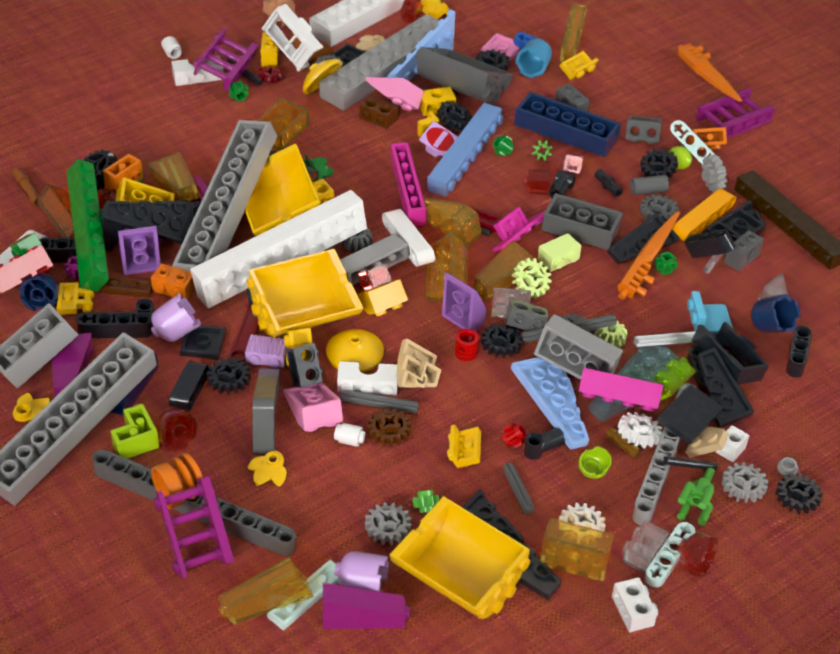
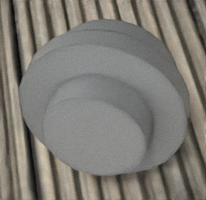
[777,457,798,477]

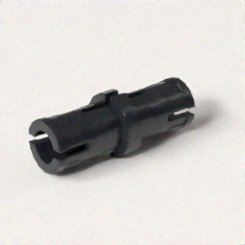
[594,169,623,198]

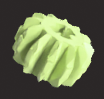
[595,321,628,349]

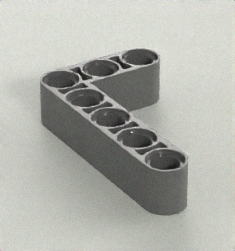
[253,368,280,454]

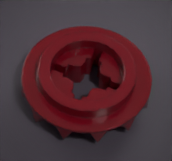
[258,65,284,83]

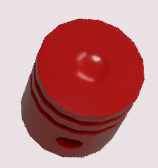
[455,329,479,362]

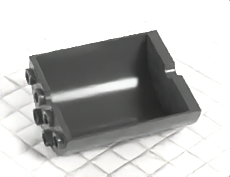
[416,47,513,104]

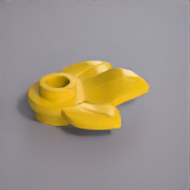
[13,393,50,422]
[247,451,287,487]

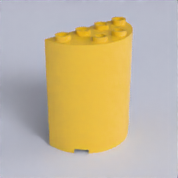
[245,144,321,236]
[246,249,363,338]
[390,496,530,619]

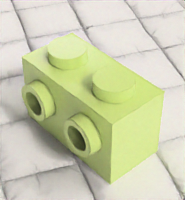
[537,233,581,272]

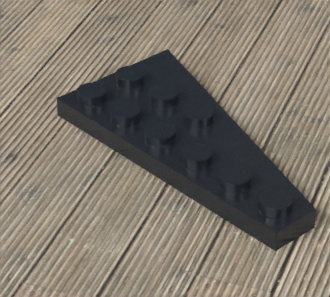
[101,201,201,245]

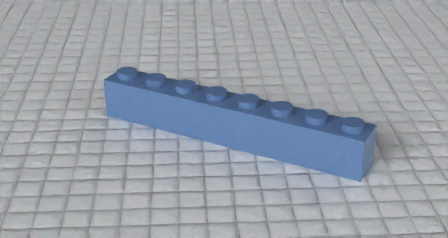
[427,103,503,197]

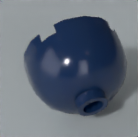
[19,273,59,311]

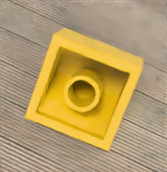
[357,279,408,317]

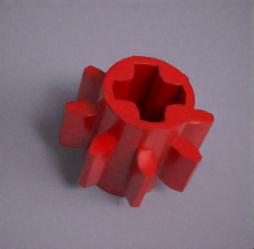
[501,422,527,449]

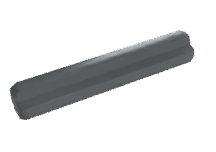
[503,462,535,515]

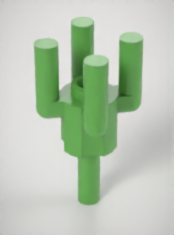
[677,468,715,526]

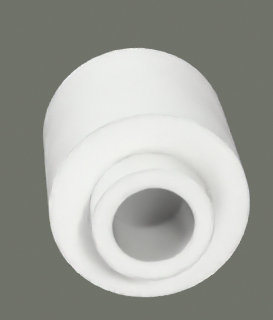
[161,36,181,59]
[334,423,366,447]

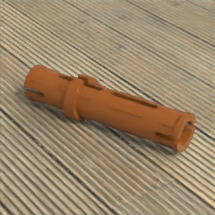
[11,167,43,207]

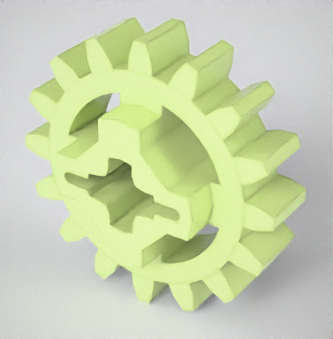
[512,258,552,299]

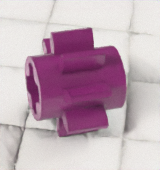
[64,256,79,279]

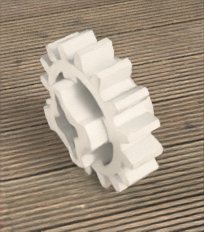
[617,412,662,448]
[558,503,605,546]

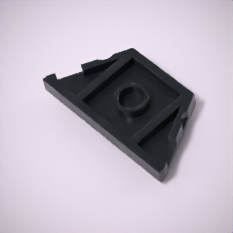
[704,200,766,242]

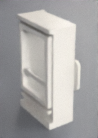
[262,4,323,72]

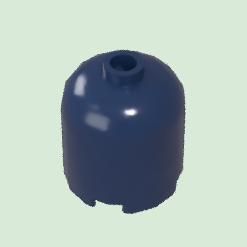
[751,294,801,333]

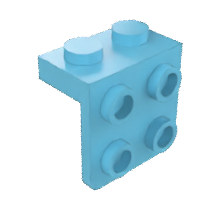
[687,291,733,334]

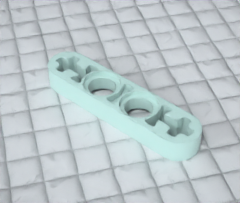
[671,120,717,165]
[645,522,695,587]

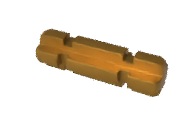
[605,427,641,458]

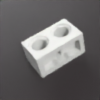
[612,577,658,632]

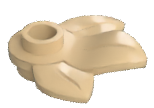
[356,35,385,51]

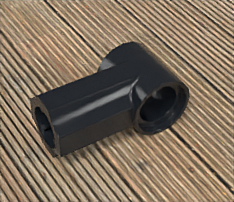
[548,170,576,198]
[524,428,565,460]

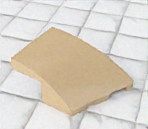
[397,338,441,388]

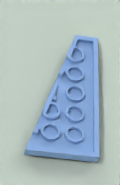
[386,9,455,81]
[510,357,589,450]

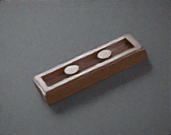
[94,276,152,297]

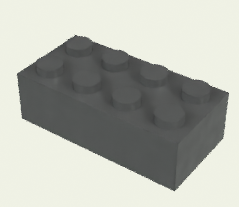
[542,193,623,250]

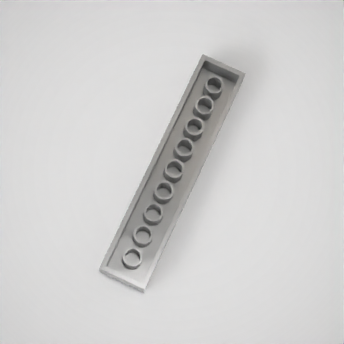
[320,14,439,111]
[172,120,277,272]
[0,332,157,506]

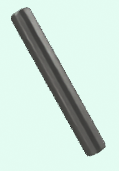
[340,390,419,413]

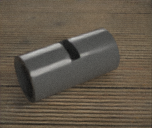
[630,175,669,195]

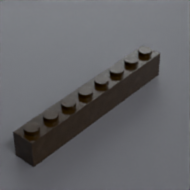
[734,170,840,270]

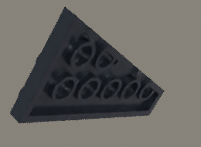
[462,489,561,600]

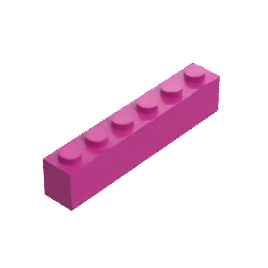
[390,142,426,227]

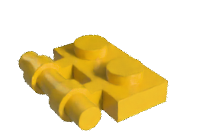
[57,282,94,315]

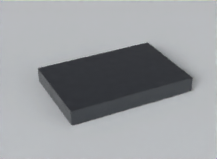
[657,384,723,444]

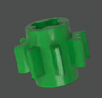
[228,81,249,102]
[493,135,514,156]
[655,252,678,275]

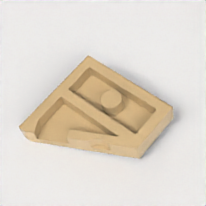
[686,426,728,458]

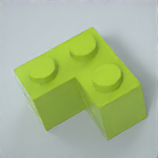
[110,403,159,459]

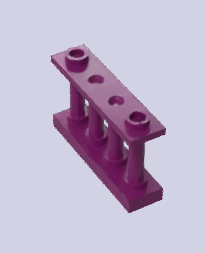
[193,28,258,91]
[696,88,775,138]
[153,476,234,578]

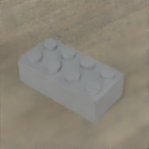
[0,303,78,388]
[534,314,623,380]

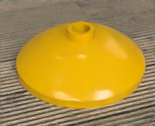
[303,59,342,95]
[326,329,384,373]

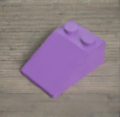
[118,226,161,275]
[442,273,486,331]

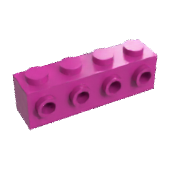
[579,368,663,412]

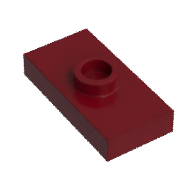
[463,206,502,233]

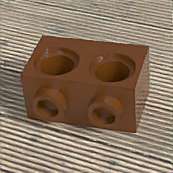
[360,94,398,129]

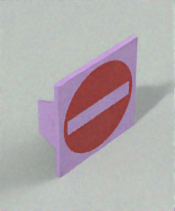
[419,121,458,157]

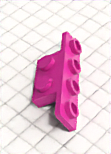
[492,207,545,252]

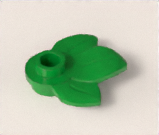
[303,157,334,181]

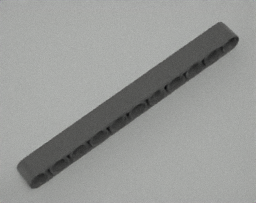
[92,450,296,556]

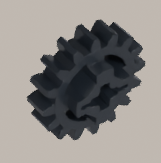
[475,49,510,71]
[437,101,472,132]
[640,147,678,178]
[481,322,523,358]
[207,357,251,395]
[775,473,823,514]

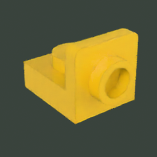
[417,111,440,138]

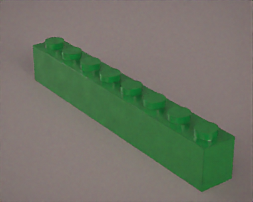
[67,159,109,292]

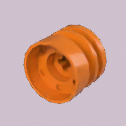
[151,453,203,509]

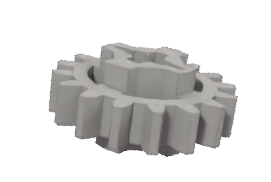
[701,154,727,193]
[721,462,768,503]
[365,502,411,545]

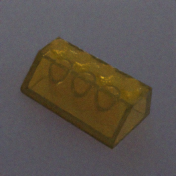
[425,230,468,301]

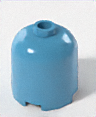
[515,39,552,78]

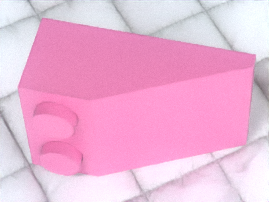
[365,77,423,111]
[283,382,343,432]

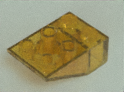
[424,198,482,248]

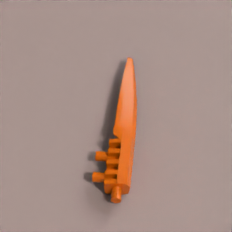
[678,43,742,102]
[618,211,680,300]

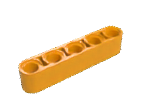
[672,188,736,241]

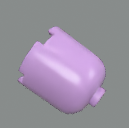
[151,293,201,342]
[334,551,389,592]

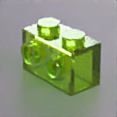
[652,357,696,401]

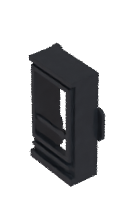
[691,322,769,385]

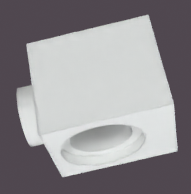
[716,425,749,462]

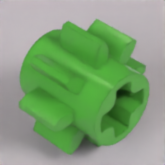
[532,140,552,161]
[413,490,439,513]

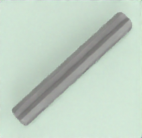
[633,331,696,347]

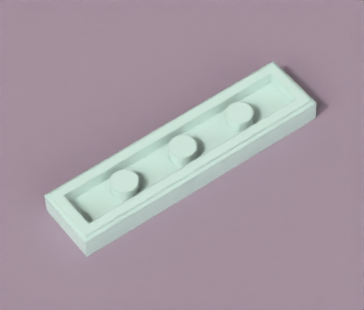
[267,560,338,631]

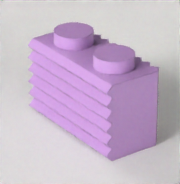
[245,334,287,368]

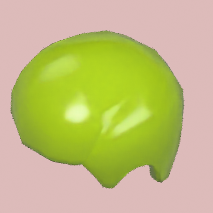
[669,146,693,170]
[578,446,612,479]

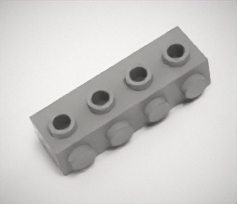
[340,234,408,286]

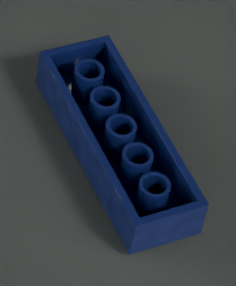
[514,92,621,157]

